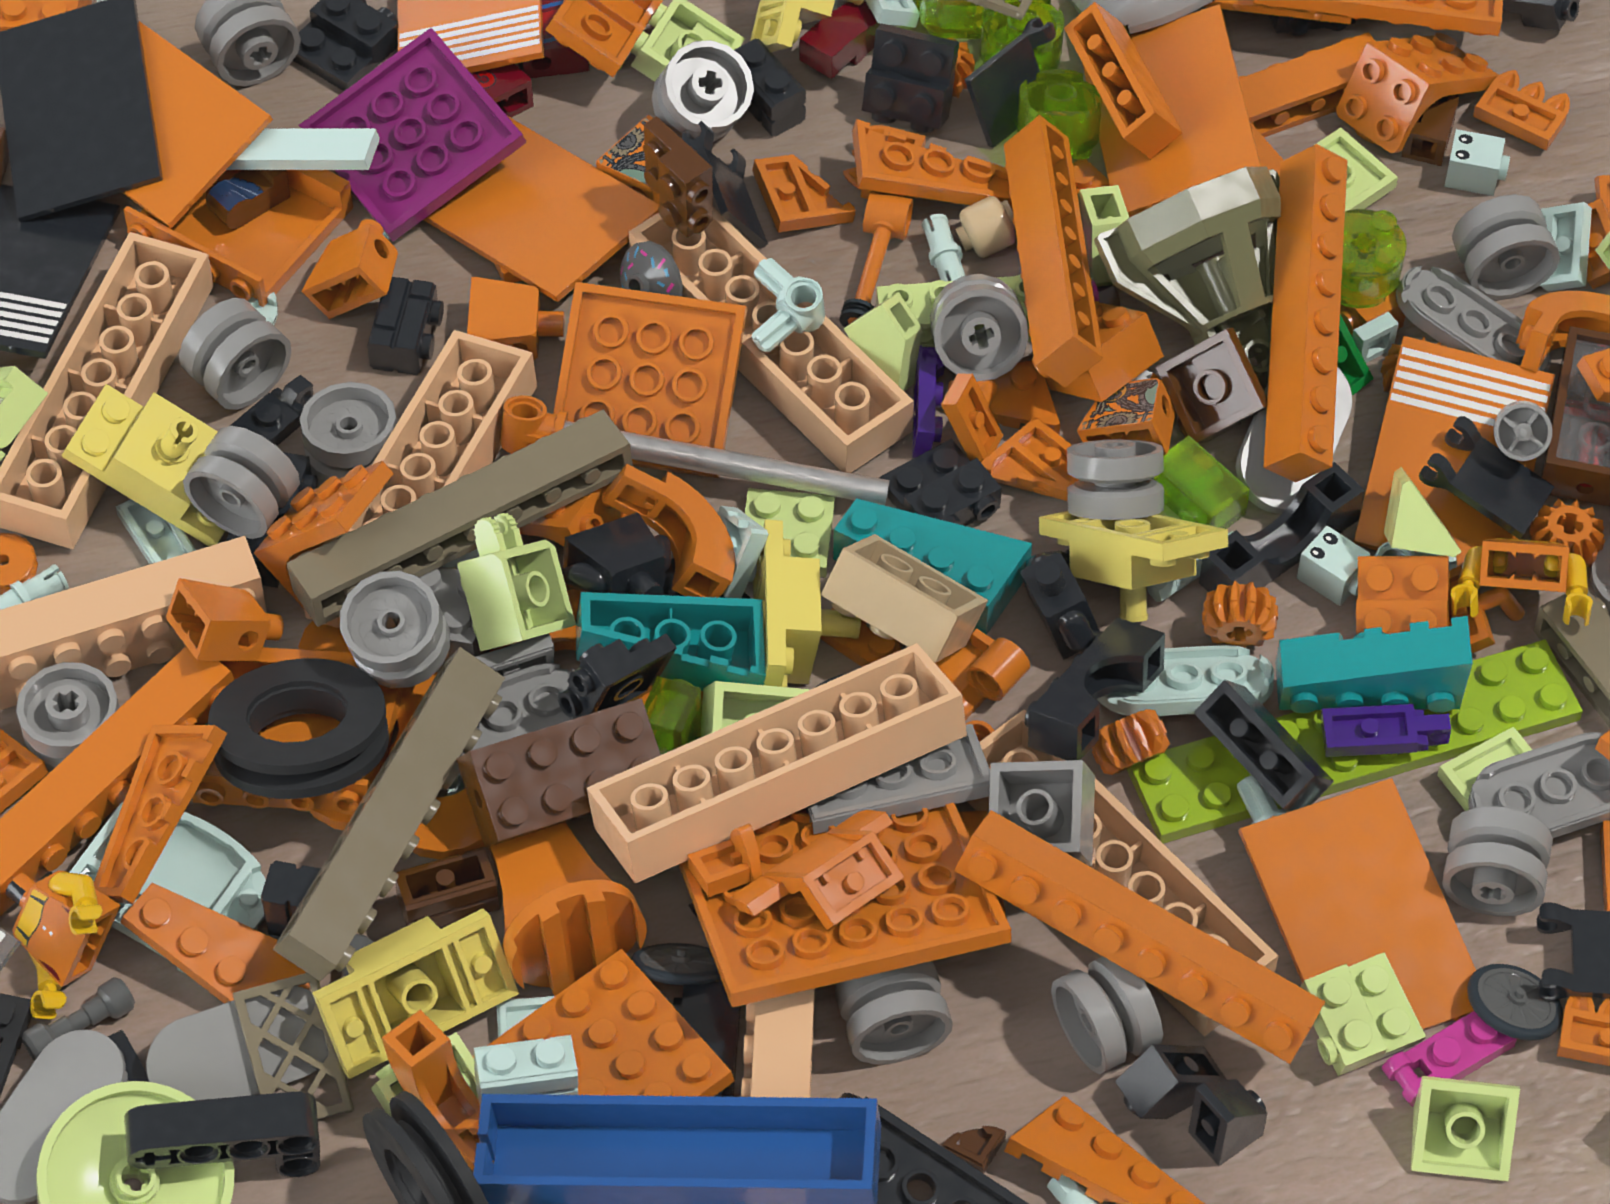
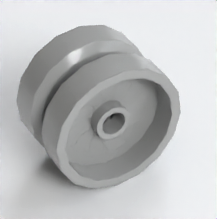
[194,0,301,86]
[652,40,754,142]
[1452,194,1560,300]
[930,274,1029,381]
[179,298,292,410]
[300,382,397,485]
[183,426,300,539]
[1067,439,1164,520]
[340,571,450,688]
[16,662,120,775]
[1442,806,1553,916]
[1051,956,1163,1074]
[835,961,953,1064]

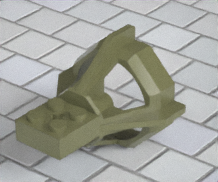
[1094,166,1281,391]

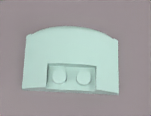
[69,802,266,973]

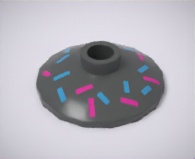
[620,241,683,297]

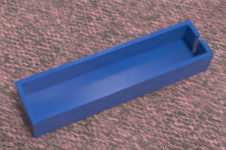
[473,1094,881,1204]

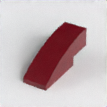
[799,0,880,79]

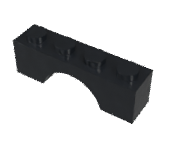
[1199,462,1365,592]
[1025,617,1165,761]

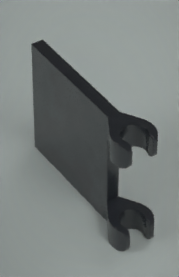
[964,18,1074,148]
[682,121,768,248]
[1419,416,1554,540]
[1536,902,1610,1000]

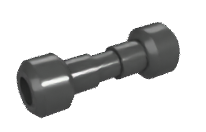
[22,977,135,1061]

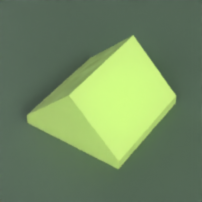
[1384,467,1462,557]
[1411,1076,1520,1181]

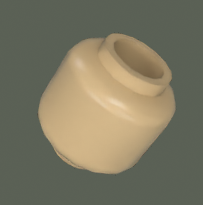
[955,196,1016,258]

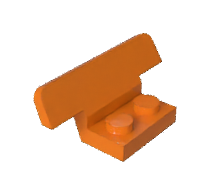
[733,810,904,930]

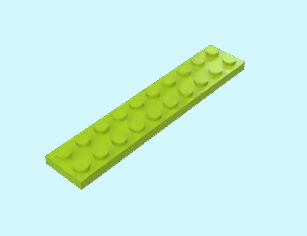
[1127,639,1583,844]

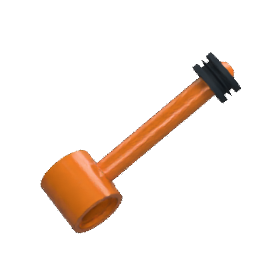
[839,191,913,327]

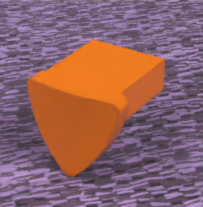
[687,823,762,898]

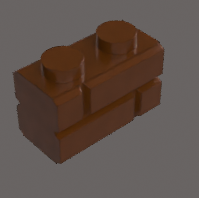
[395,847,500,927]

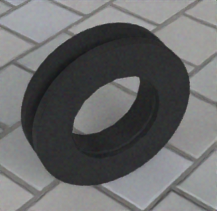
[208,658,389,799]
[363,1091,488,1204]

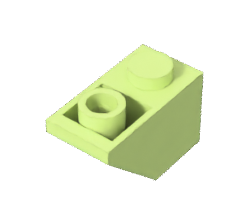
[1078,185,1129,287]
[843,292,922,391]

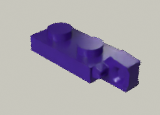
[912,345,945,458]
[1320,704,1451,757]

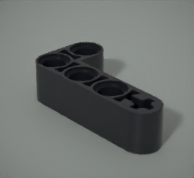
[124,1092,320,1177]

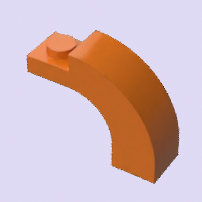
[1516,291,1610,372]
[603,463,735,598]
[382,1009,494,1172]

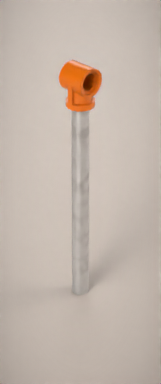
[500,395,890,505]

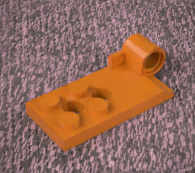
[820,608,1030,721]

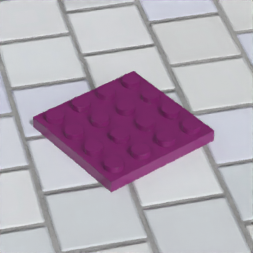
[299,27,527,242]

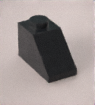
[1115,1044,1227,1119]
[1188,1079,1268,1166]

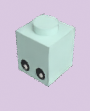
[1444,129,1510,196]
[1297,526,1371,606]

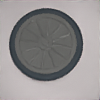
[631,943,721,985]
[1467,964,1563,1041]

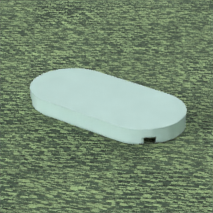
[1097,645,1274,716]

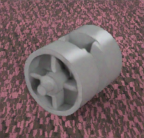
[1493,401,1552,461]

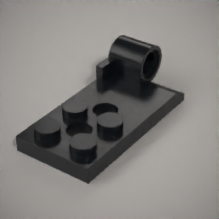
[839,1093,1029,1204]

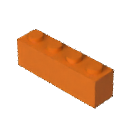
[1064,2,1182,159]
[1239,32,1375,138]

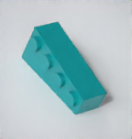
[833,498,1032,635]
[575,592,766,691]
[1275,616,1473,713]

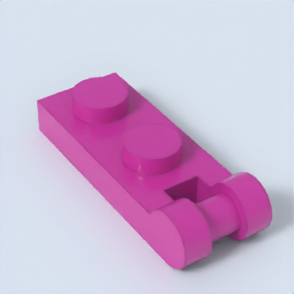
[1382,1011,1517,1107]

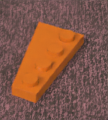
[852,119,1013,211]
[94,725,228,904]
[120,883,311,1003]
[1004,1095,1205,1204]

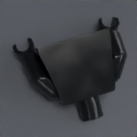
[561,513,671,595]
[1020,549,1103,660]

